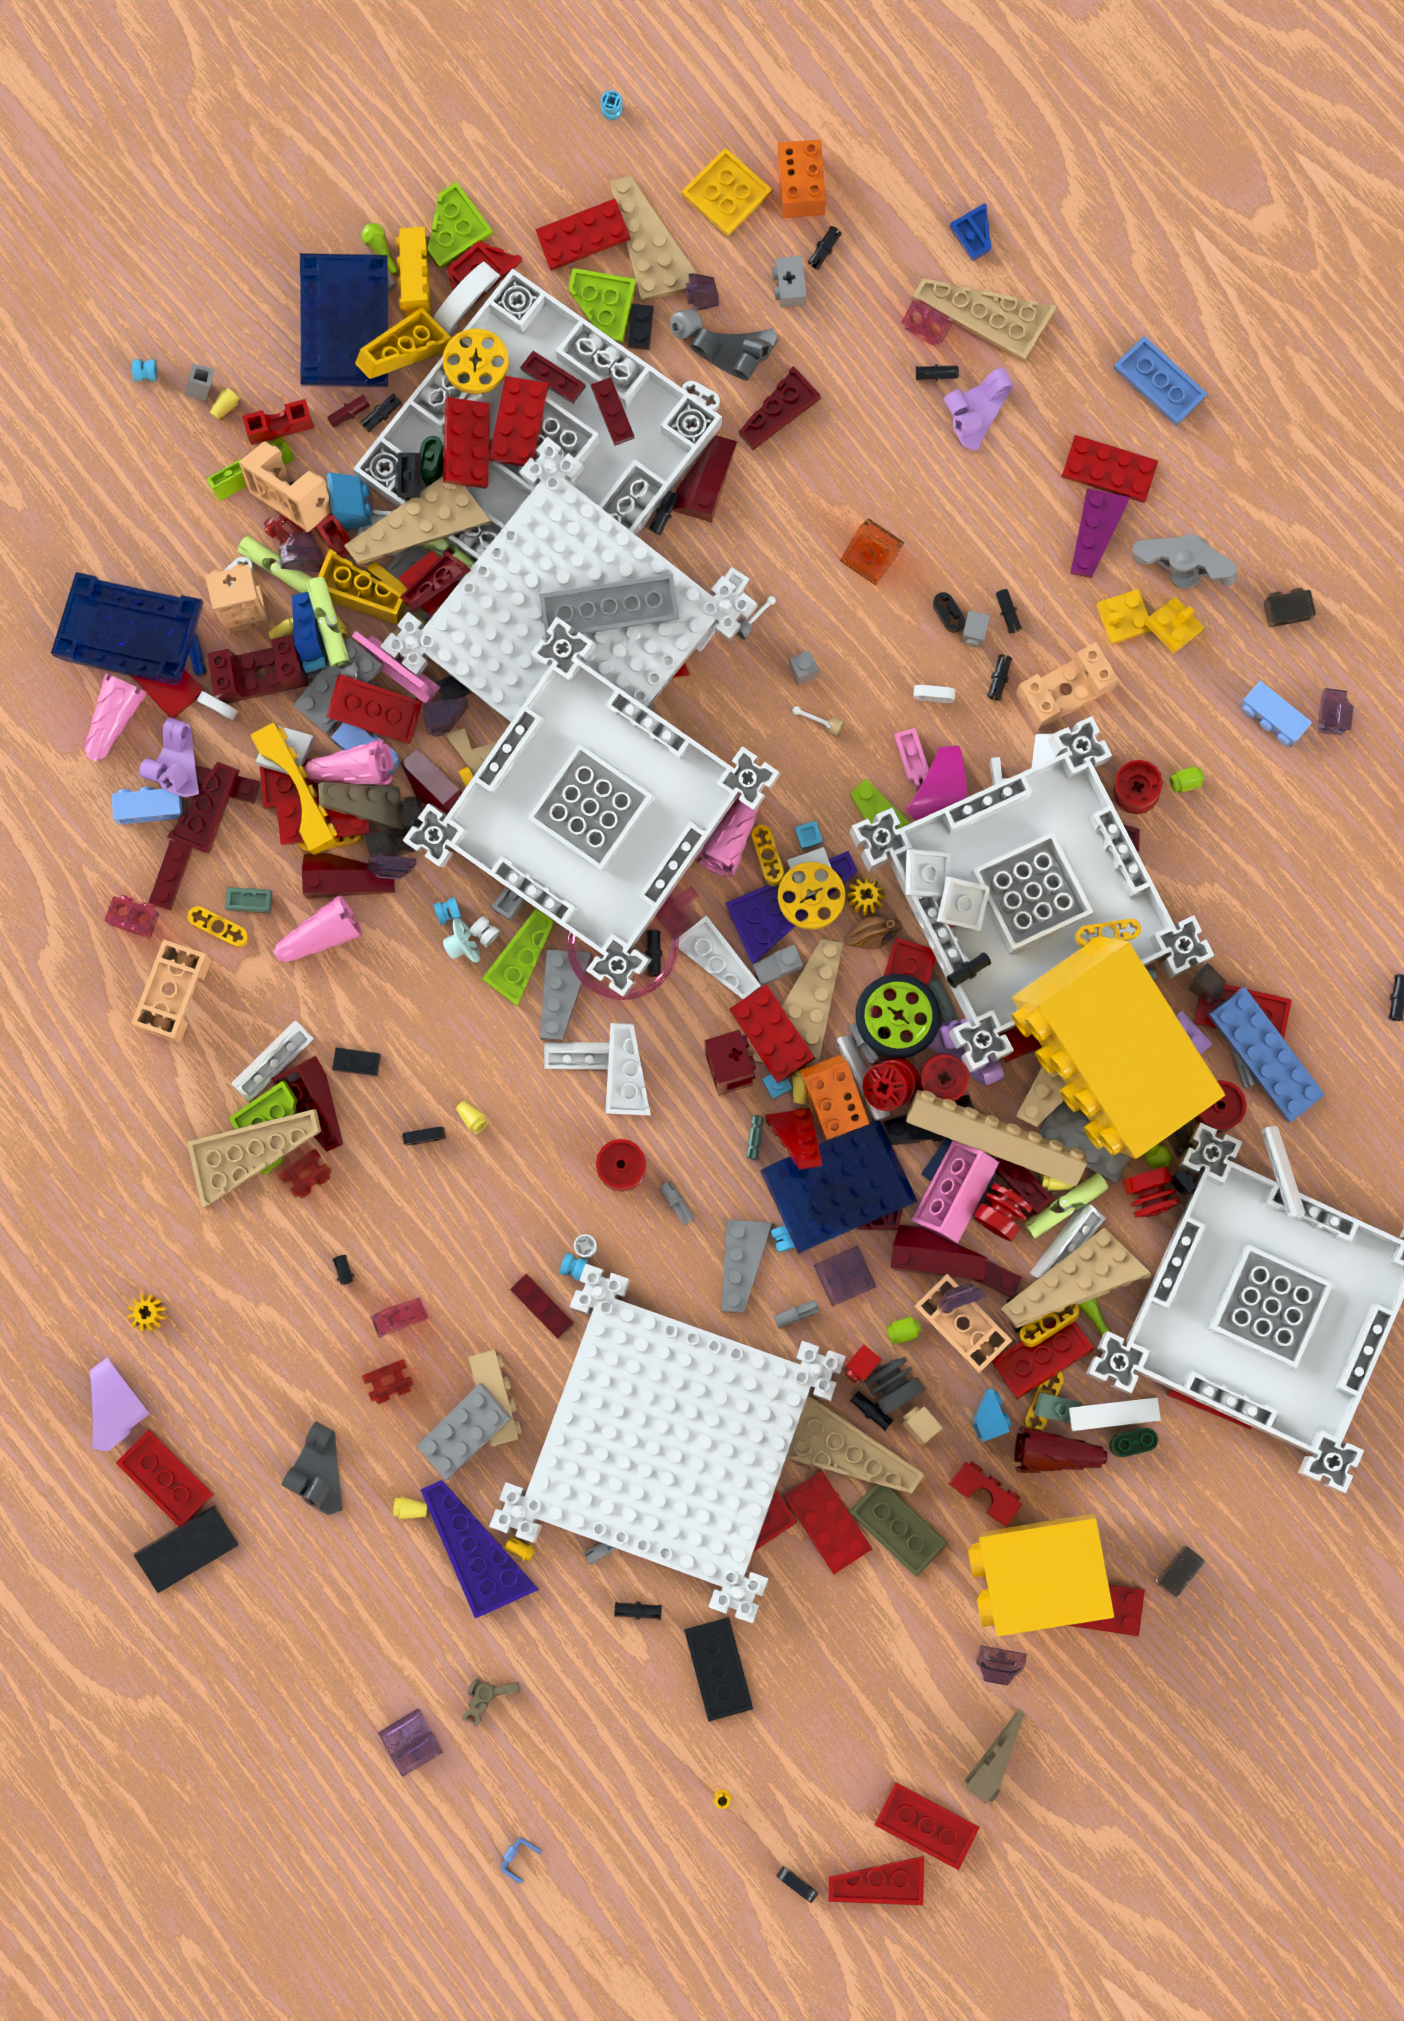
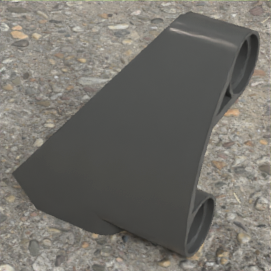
[690,328,778,381]
[282,1421,343,1515]

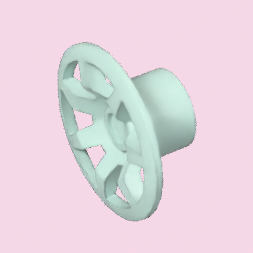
[443,918,480,963]

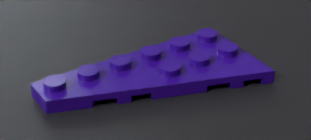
[725,851,857,965]
[420,1480,540,1619]

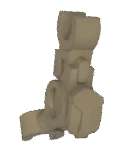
[462,1678,520,1727]

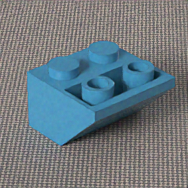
[971,1388,1011,1442]

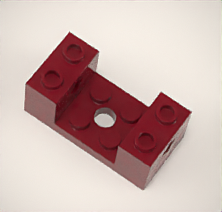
[207,635,309,704]
[704,1029,757,1096]

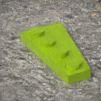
[850,779,911,830]
[481,908,554,1006]

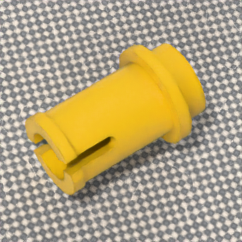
[505,1536,536,1562]

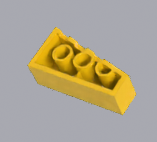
[396,227,432,317]
[355,307,451,379]
[318,549,406,625]

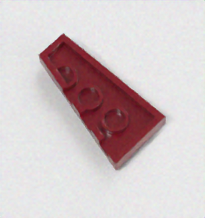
[167,762,240,853]

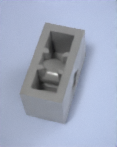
[772,256,807,308]

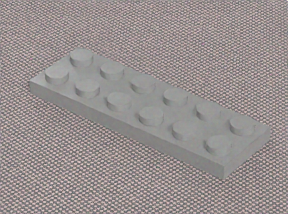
[539,574,679,640]

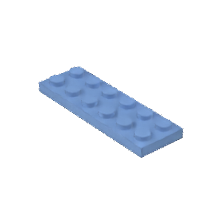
[1208,987,1325,1123]

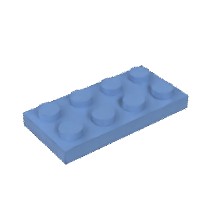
[1113,336,1208,426]

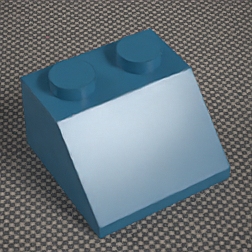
[327,473,373,531]

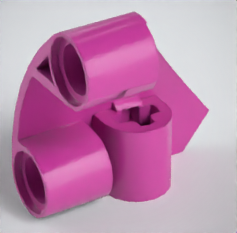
[906,745,967,820]

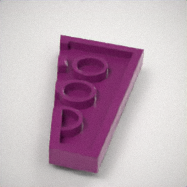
[1070,489,1130,578]

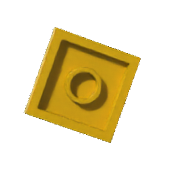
[1096,589,1152,645]
[1144,596,1205,654]

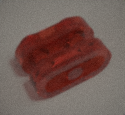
[263,511,313,553]
[279,1149,332,1199]
[362,1359,414,1405]

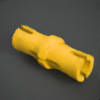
[713,1789,732,1809]

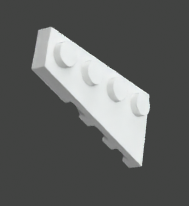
[672,915,762,999]
[605,1022,651,1116]

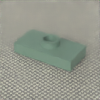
[225,887,273,913]
[1034,1392,1082,1423]

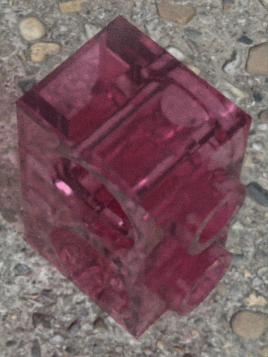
[901,298,955,345]
[104,895,159,939]

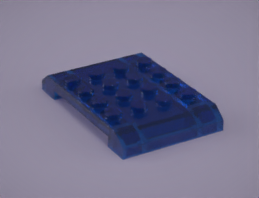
[300,253,388,387]
[51,572,204,685]
[760,1120,918,1254]

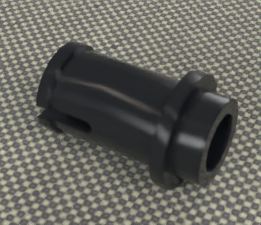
[332,1255,354,1285]

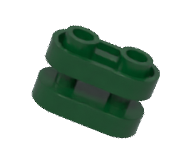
[419,436,444,487]
[1109,1428,1158,1457]

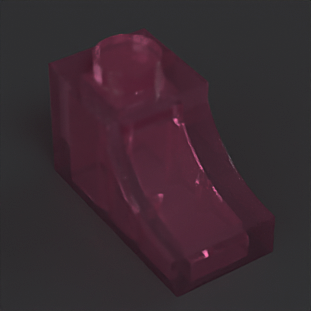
[371,1297,428,1338]

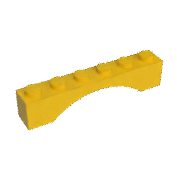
[250,722,338,855]

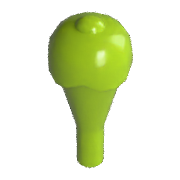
[361,223,398,275]
[1144,1143,1172,1170]
[1078,1298,1110,1336]

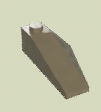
[962,1709,1025,1804]

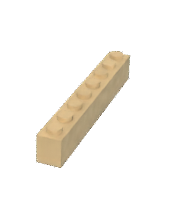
[906,1090,1087,1187]

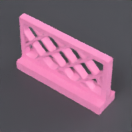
[352,631,440,706]

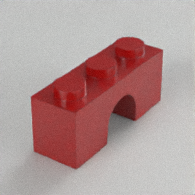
[242,399,314,445]
[843,1344,882,1383]
[948,1461,1022,1527]

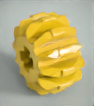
[847,877,885,916]
[127,1294,167,1332]

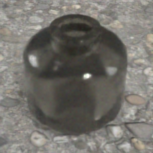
[397,796,427,830]

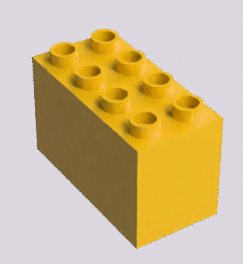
[1011,936,1225,1159]
[968,1513,1114,1637]

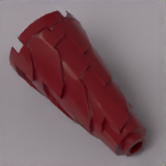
[1014,1426,1107,1474]

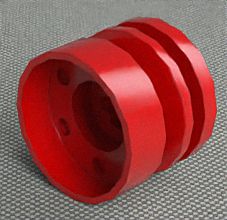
[1113,760,1163,815]
[920,1053,969,1101]
[862,1058,921,1111]
[1122,1166,1180,1218]
[972,1183,1033,1242]

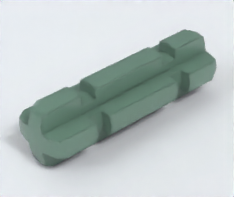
[746,1115,764,1160]

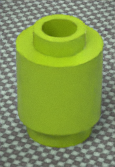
[1169,766,1204,793]
[886,1316,922,1344]

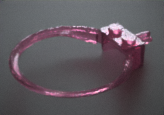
[567,886,699,1000]

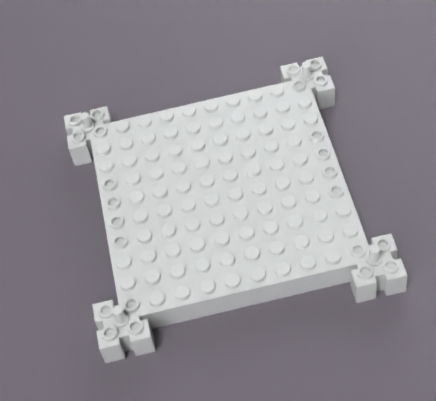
[380,437,757,723]
[403,617,781,997]
[849,716,1215,1074]
[1086,1122,1404,1493]
[489,1264,846,1623]

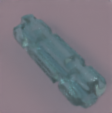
[928,979,957,1022]

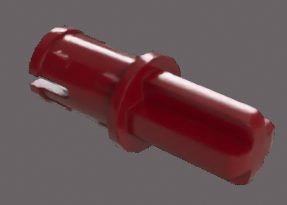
[327,394,370,427]

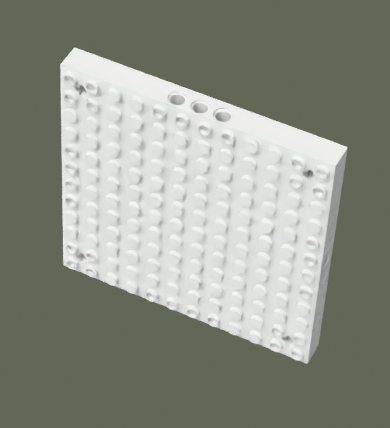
[353,268,722,561]

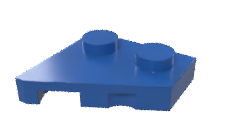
[949,203,991,262]

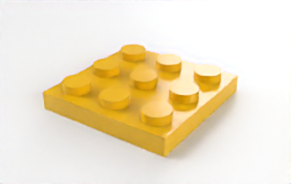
[681,148,772,237]

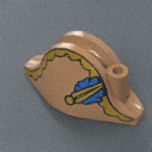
[844,916,902,949]

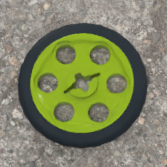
[855,974,941,1058]

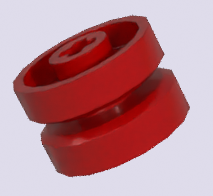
[1194,1080,1247,1134]
[596,1139,647,1192]

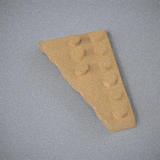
[610,176,704,302]

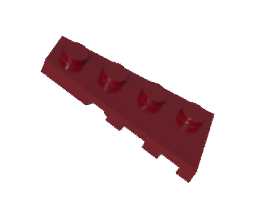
[739,365,821,450]

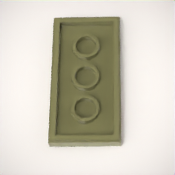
[849,1484,948,1577]

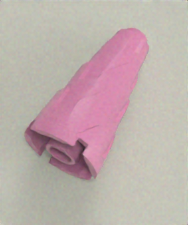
[84,674,147,762]
[304,740,394,785]
[695,799,760,878]
[273,896,362,963]

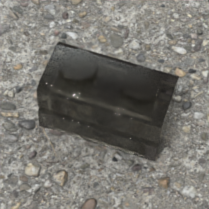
[1264,588,1316,628]
[1155,1546,1205,1598]

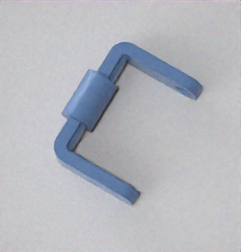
[501,1838,542,1884]

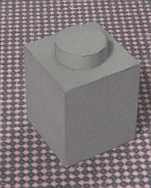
[185,363,214,401]
[961,610,990,647]
[789,650,819,685]

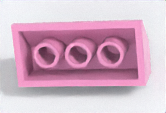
[911,1140,999,1243]

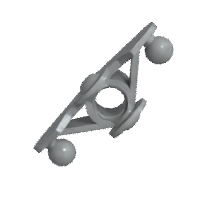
[1132,534,1237,589]

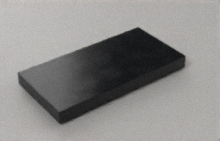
[134,1505,239,1593]
[684,1617,753,1722]

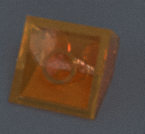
[840,518,905,585]

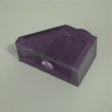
[422,697,469,737]

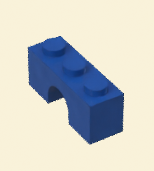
[292,592,324,662]

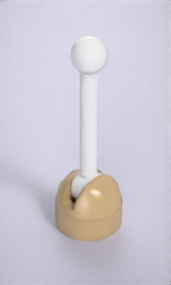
[792,706,845,737]

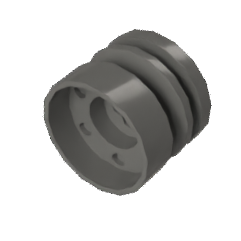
[864,1356,925,1415]

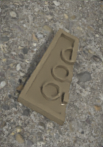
[318,782,403,832]

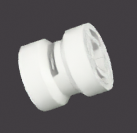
[469,916,500,947]
[574,1234,597,1259]

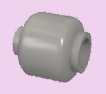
[670,309,702,340]

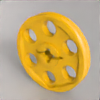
[443,328,509,394]
[778,862,845,930]

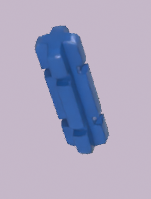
[185,632,207,676]

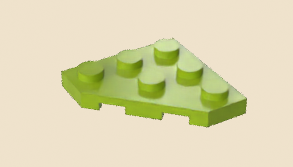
[427,181,493,270]
[568,268,637,344]
[229,1081,297,1175]

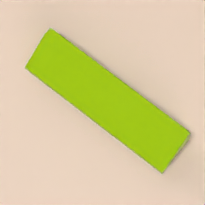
[206,437,294,501]

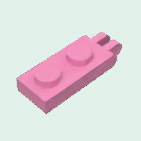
[894,728,929,790]

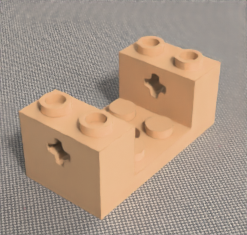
[239,441,332,532]
[205,564,270,635]
[1016,642,1119,731]
[131,939,212,1044]
[912,1274,1012,1374]

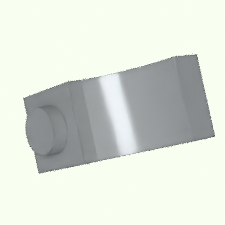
[753,945,803,986]

